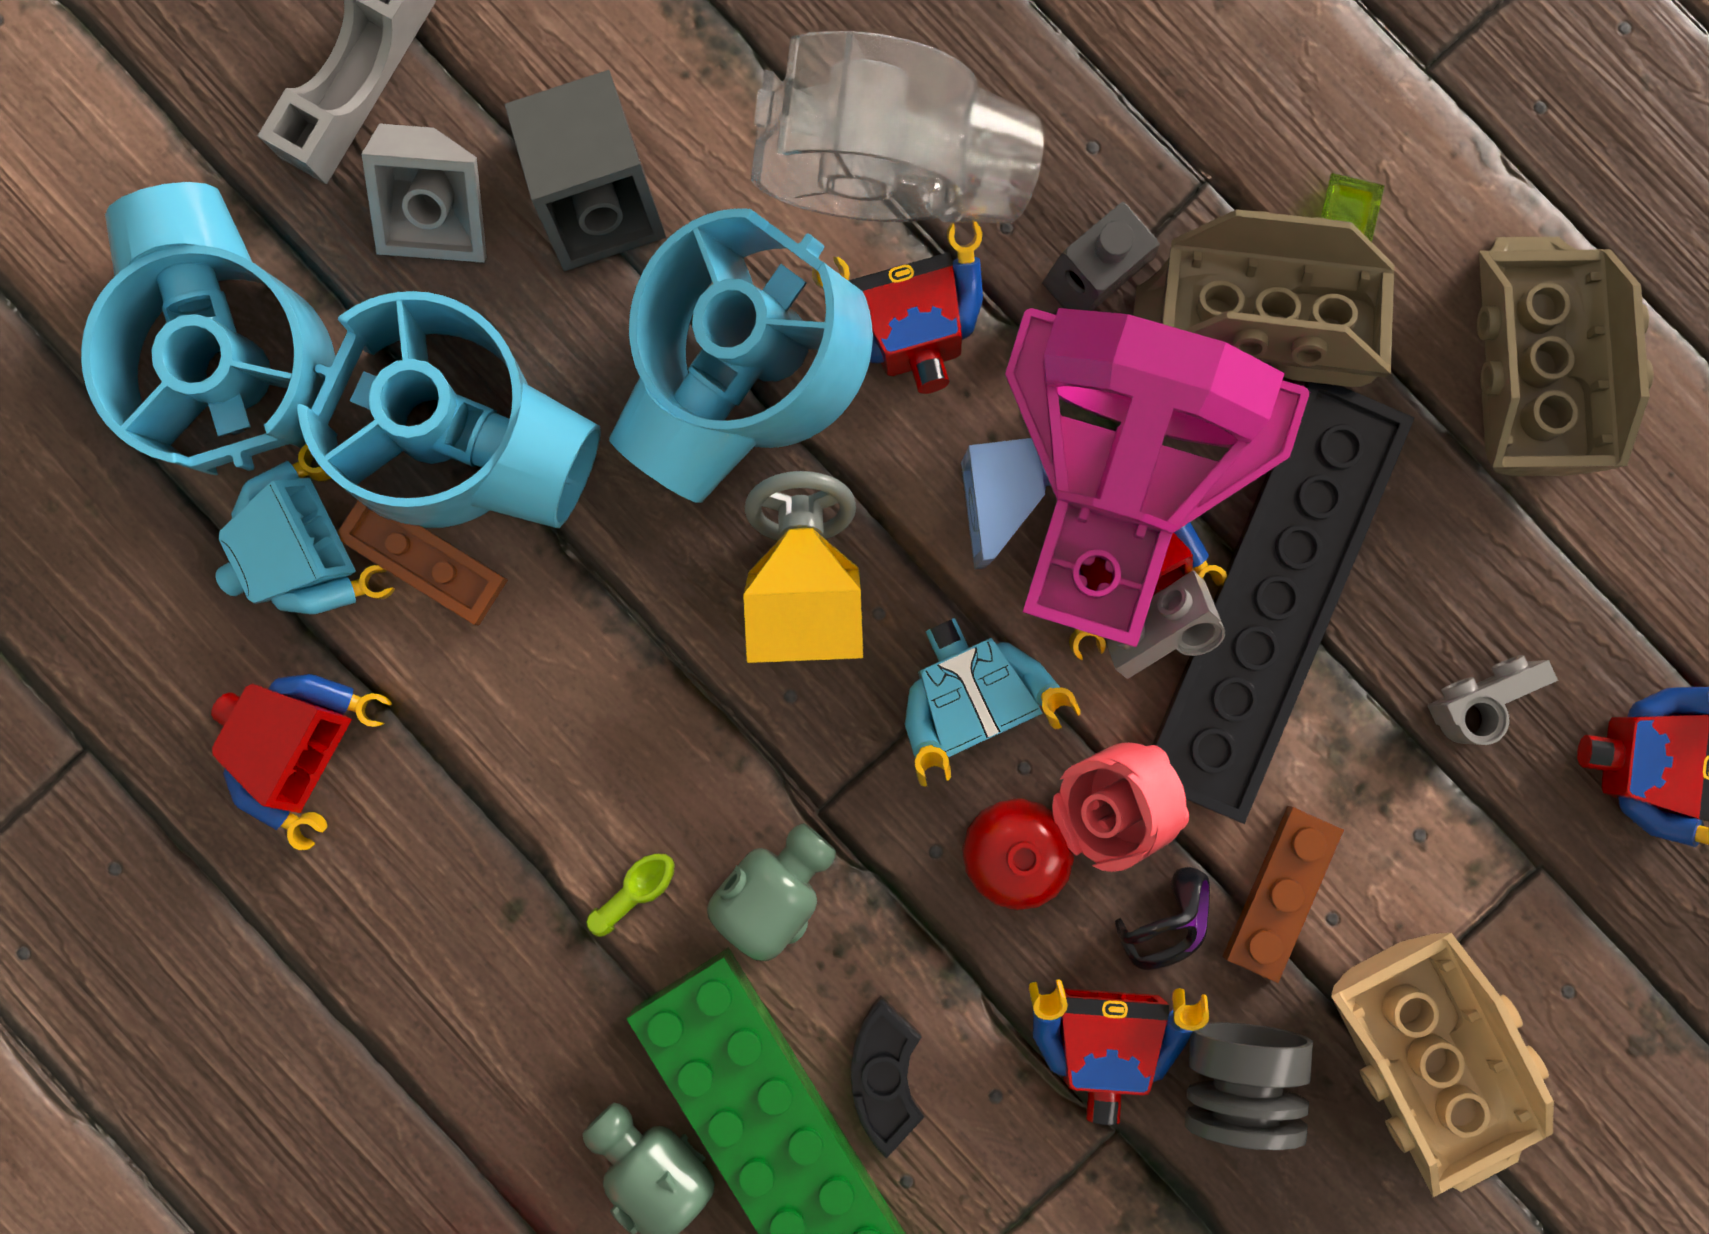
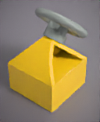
[743,471,863,663]

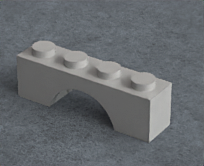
[257,0,436,184]

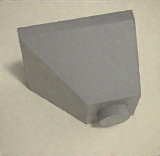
[361,124,487,263]

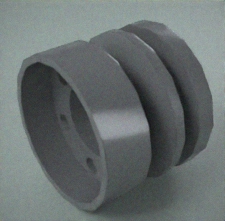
[1185,1022,1313,1150]

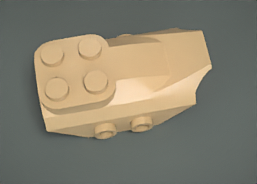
[1331,933,1554,1197]

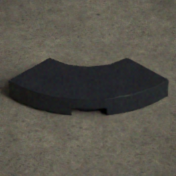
[851,995,924,1159]

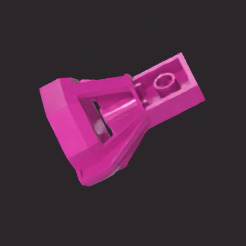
[1005,308,1309,647]

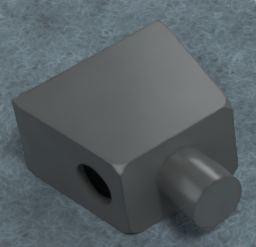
[1042,202,1160,311]

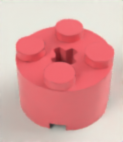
[1052,742,1189,872]

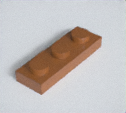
[337,500,508,626]
[1222,806,1344,983]

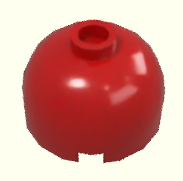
[962,798,1074,911]

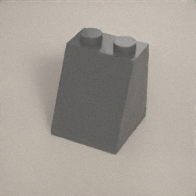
[504,70,667,271]

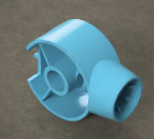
[81,182,336,475]
[609,208,873,503]
[297,291,601,528]

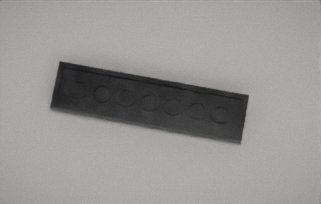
[1152,382,1415,824]

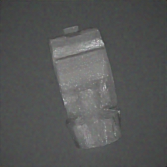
[750,31,1043,224]

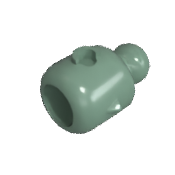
[707,823,836,961]
[582,1102,715,1234]

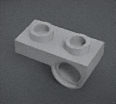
[1105,570,1225,679]
[1427,655,1558,745]

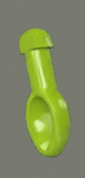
[586,854,675,937]

